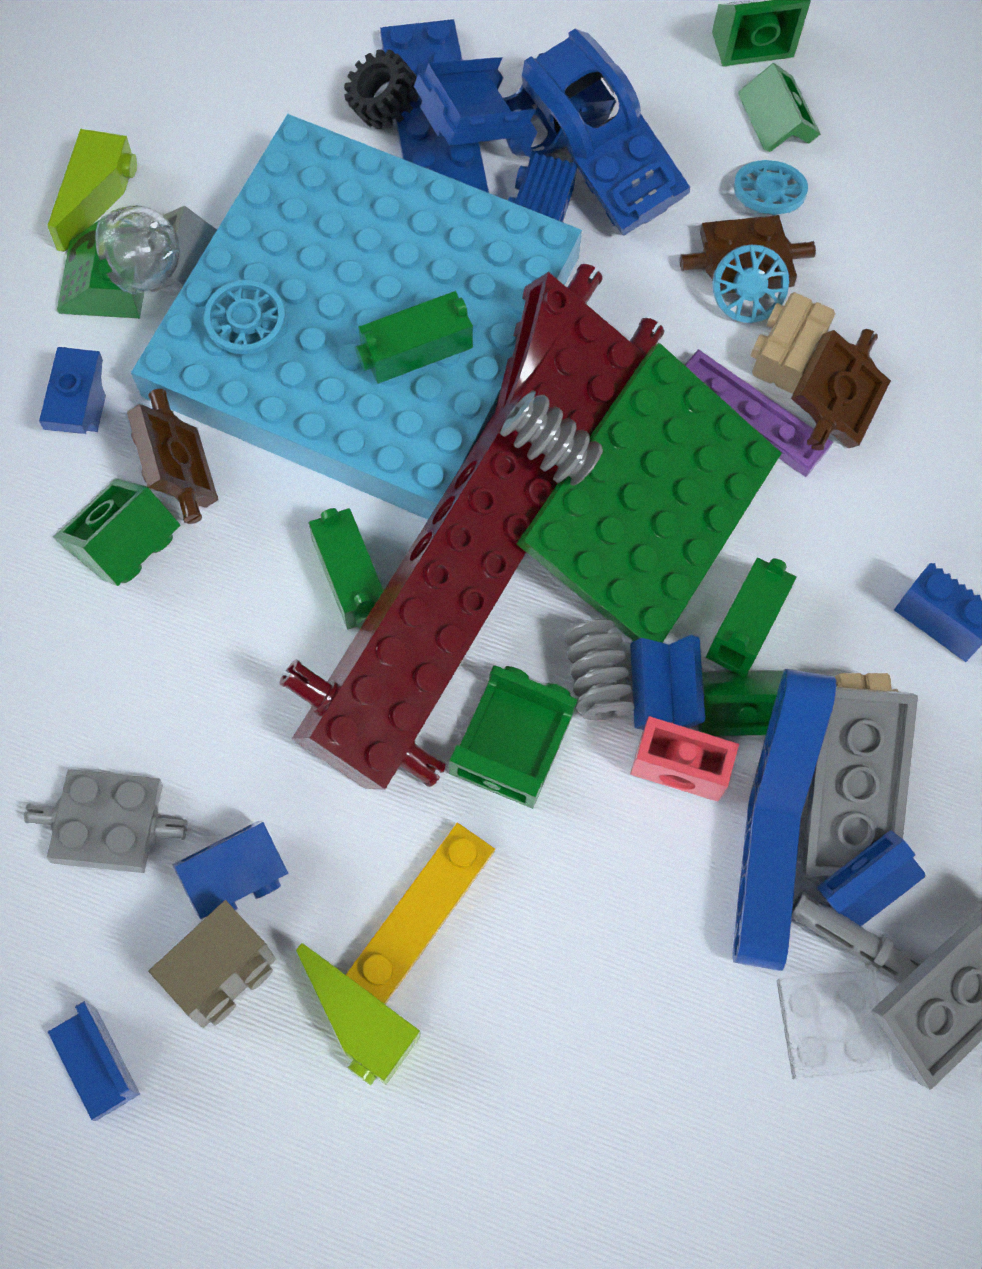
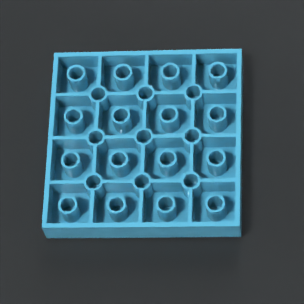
[131,113,582,520]

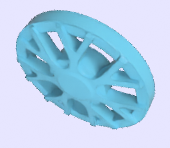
[734,160,808,215]
[712,245,789,323]
[204,280,286,355]

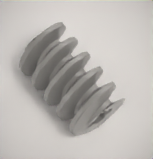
[500,391,603,486]
[565,620,635,720]

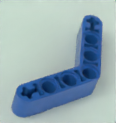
[732,669,836,971]

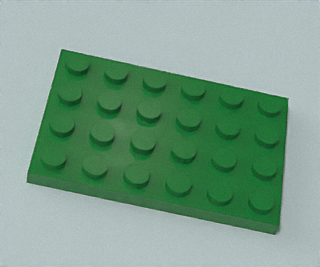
[517,343,782,643]

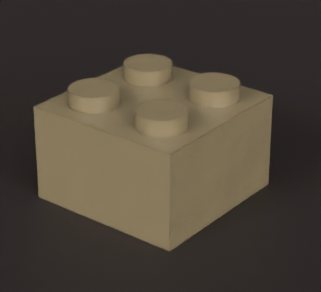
[148,900,276,1028]

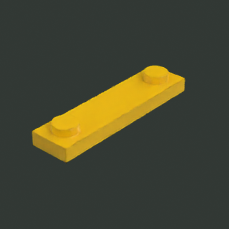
[346,822,495,1005]

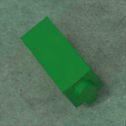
[355,291,473,384]
[308,508,384,630]
[705,557,797,678]

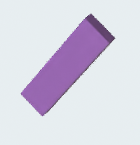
[685,349,833,477]

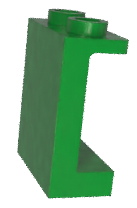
[449,665,577,809]

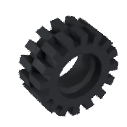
[344,49,419,129]

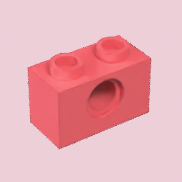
[630,716,739,802]

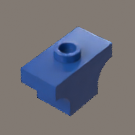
[39,347,106,434]

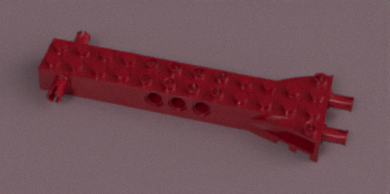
[279,264,665,790]

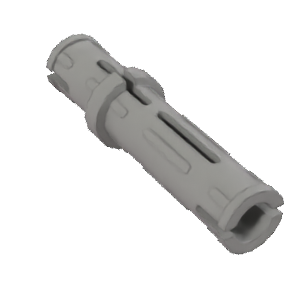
[791,890,922,983]

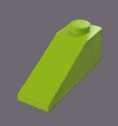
[47,128,137,252]
[296,943,421,1086]

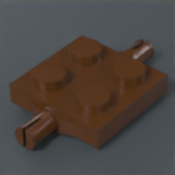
[679,215,816,294]
[791,329,891,451]
[127,389,218,524]

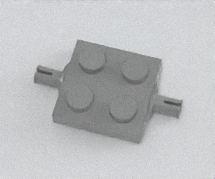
[24,769,188,873]

